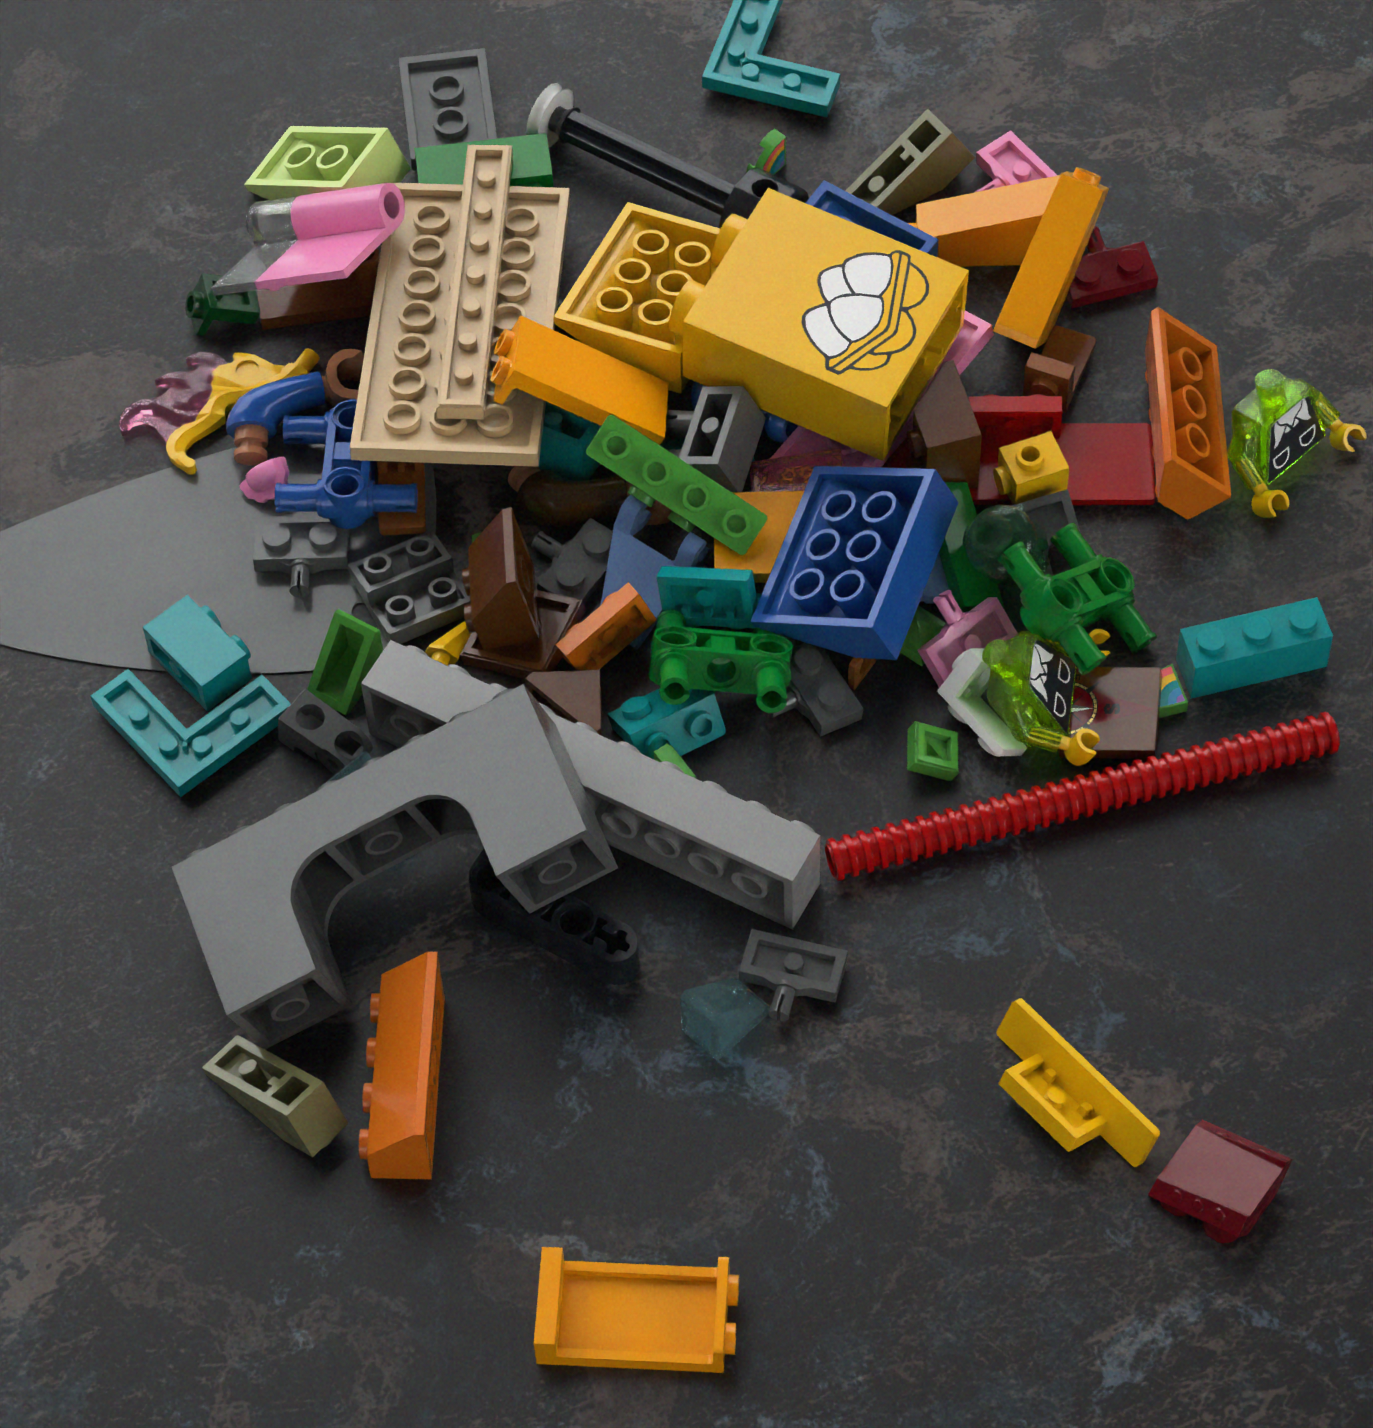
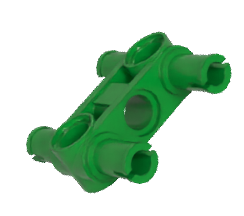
[997,522,1157,675]
[649,610,793,713]

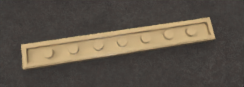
[436,145,513,420]

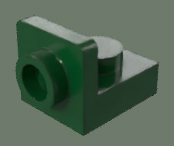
[185,273,261,336]

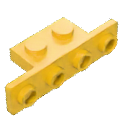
[996,998,1160,1167]

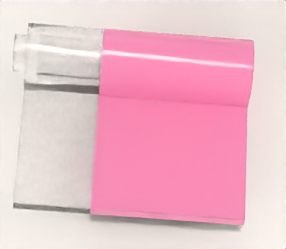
[211,183,405,296]

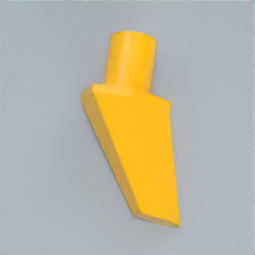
[425,621,471,666]

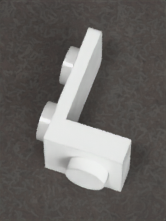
[937,648,1027,757]

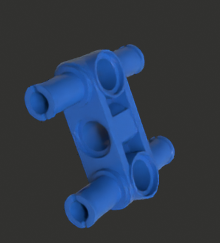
[275,399,418,529]

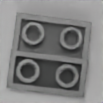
[348,530,471,644]

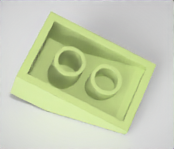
[244,126,411,209]

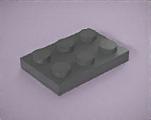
[399,48,497,170]

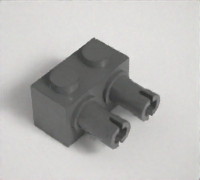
[665,386,766,492]

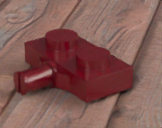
[1067,226,1159,309]

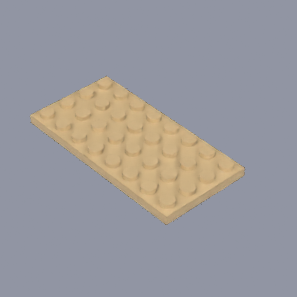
[350,183,570,467]

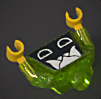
[1227,369,1367,518]
[982,629,1110,766]

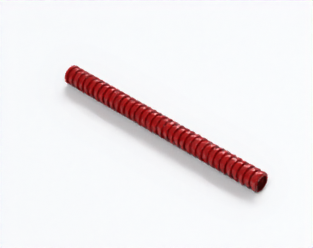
[825,711,1340,881]

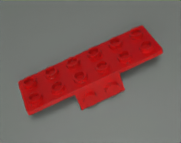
[882,394,1156,505]

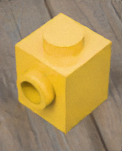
[993,431,1069,505]

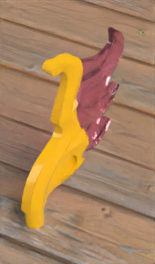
[119,348,320,475]

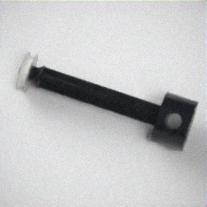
[526,83,809,229]

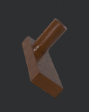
[257,248,380,330]

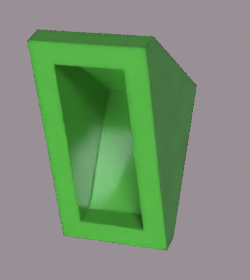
[307,609,383,715]

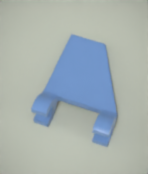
[601,494,712,650]

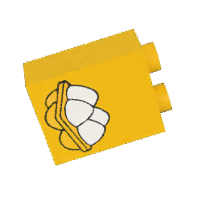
[669,188,969,461]

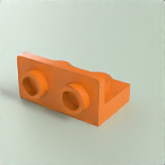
[555,582,657,671]

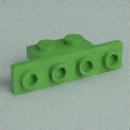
[586,415,767,555]

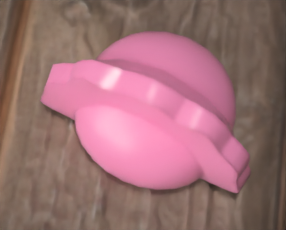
[239,456,289,503]

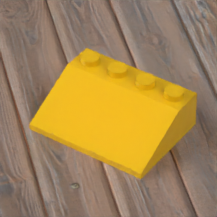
[553,202,720,394]

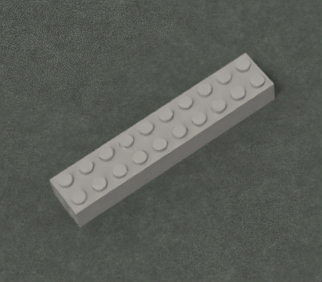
[361,640,820,930]

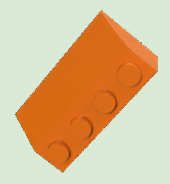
[1145,307,1231,520]
[359,952,445,1179]

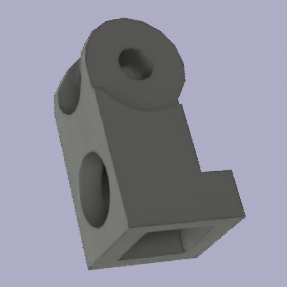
[278,689,373,778]

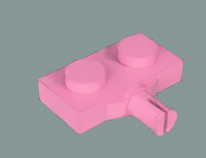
[975,130,1057,192]
[917,590,1020,688]

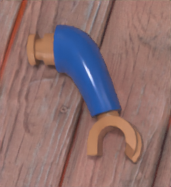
[226,348,364,465]

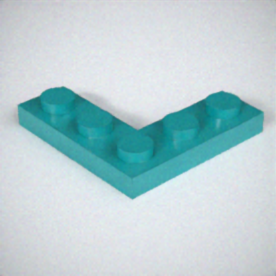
[702,0,840,117]
[90,669,291,797]

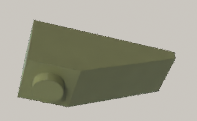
[845,109,975,215]
[202,1035,348,1157]

